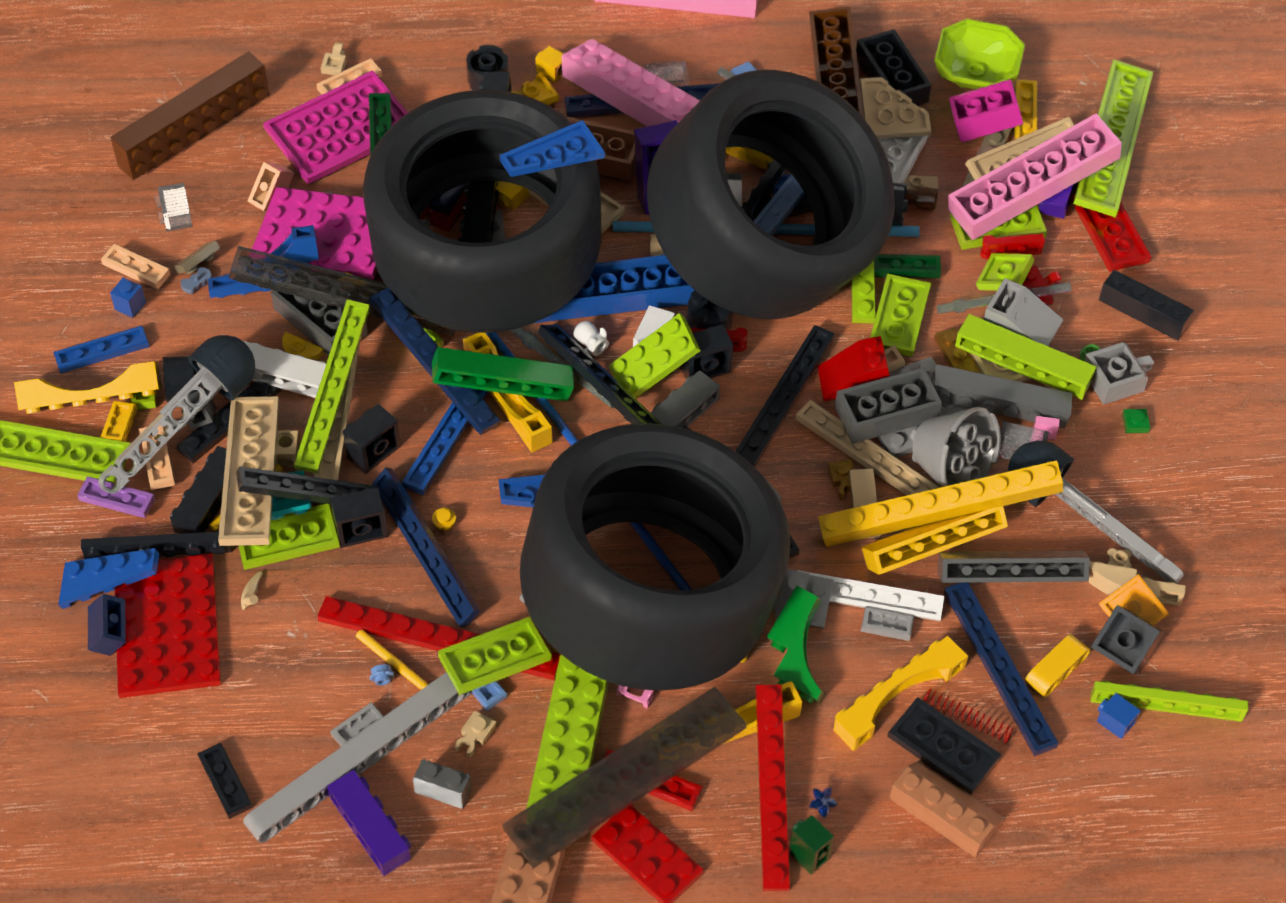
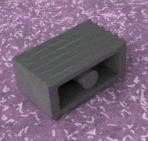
[413,759,471,809]

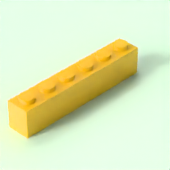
[862,506,1008,575]

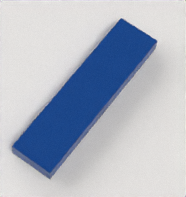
[53,325,150,374]

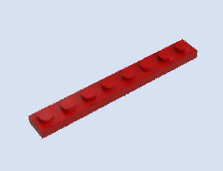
[755,685,790,891]

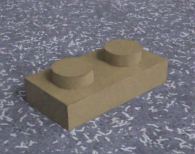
[173,240,220,274]

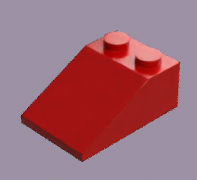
[817,336,890,401]

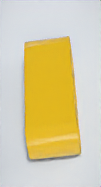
[1025,634,1091,697]

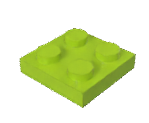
[976,253,1034,291]

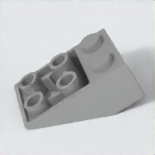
[984,278,1063,346]

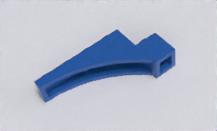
[208,225,319,298]

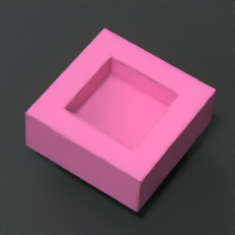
[1032,416,1060,440]

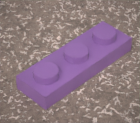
[77,476,155,518]

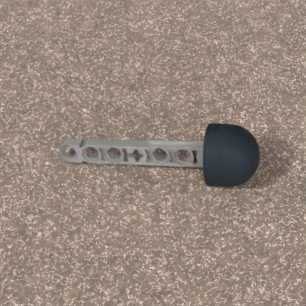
[98,335,255,494]
[1008,440,1184,583]

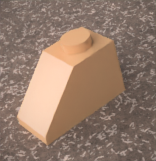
[248,162,294,211]

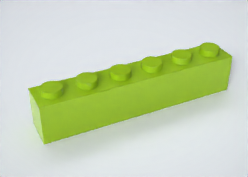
[955,314,1096,400]

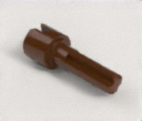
[904,186,938,209]

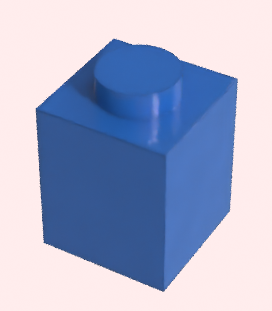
[110,277,146,318]
[1097,693,1141,739]

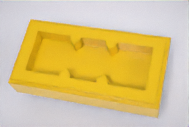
[100,401,138,442]

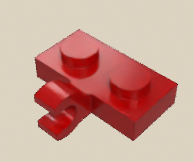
[1022,265,1062,305]

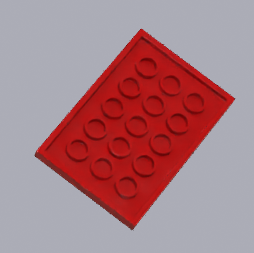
[115,554,221,698]

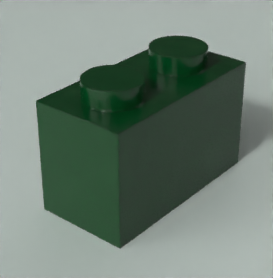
[789,815,834,875]

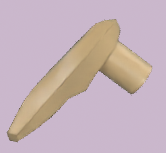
[241,571,263,610]

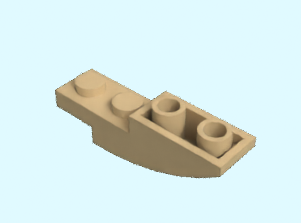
[1089,561,1185,606]

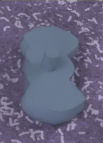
[181,267,212,294]

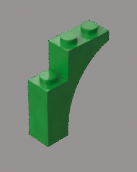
[767,585,825,704]

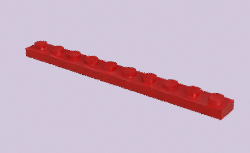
[317,596,561,680]

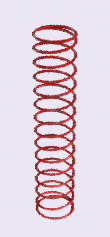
[924,688,1014,743]

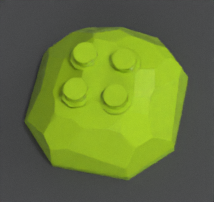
[935,19,1025,89]

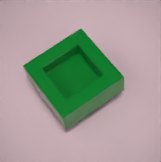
[1122,409,1150,433]

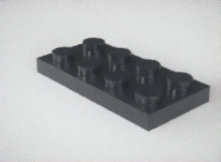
[887,697,1002,795]

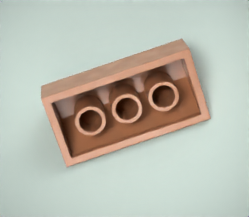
[889,760,1005,858]

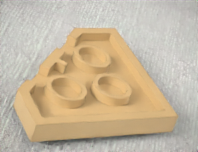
[860,77,931,139]

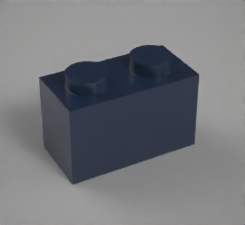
[88,594,126,656]

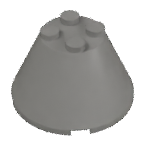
[911,407,1001,487]

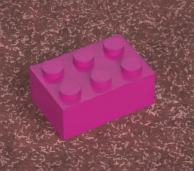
[949,79,1023,142]

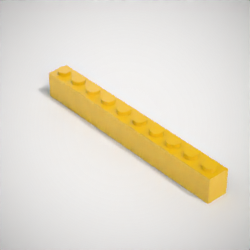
[818,460,1063,547]

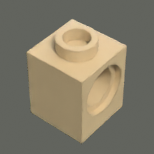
[275,430,300,467]

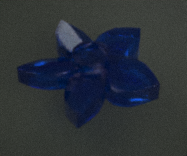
[809,787,838,818]

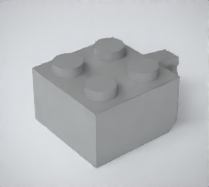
[1085,342,1154,405]

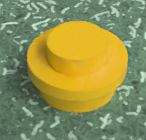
[432,508,456,531]

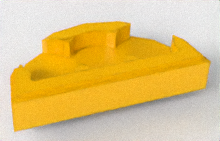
[282,331,325,360]

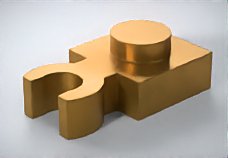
[828,459,854,500]

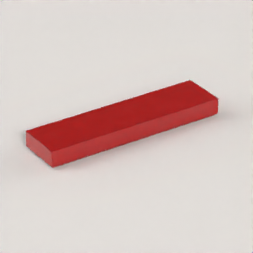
[597,749,702,811]

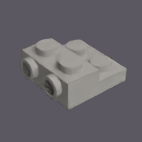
[771,569,834,629]

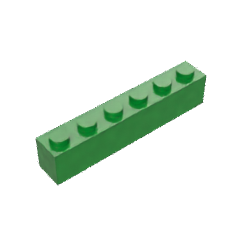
[432,347,574,402]

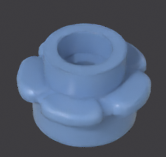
[369,664,394,686]

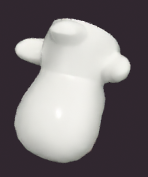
[574,321,609,356]

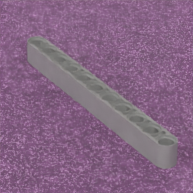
[243,672,472,843]

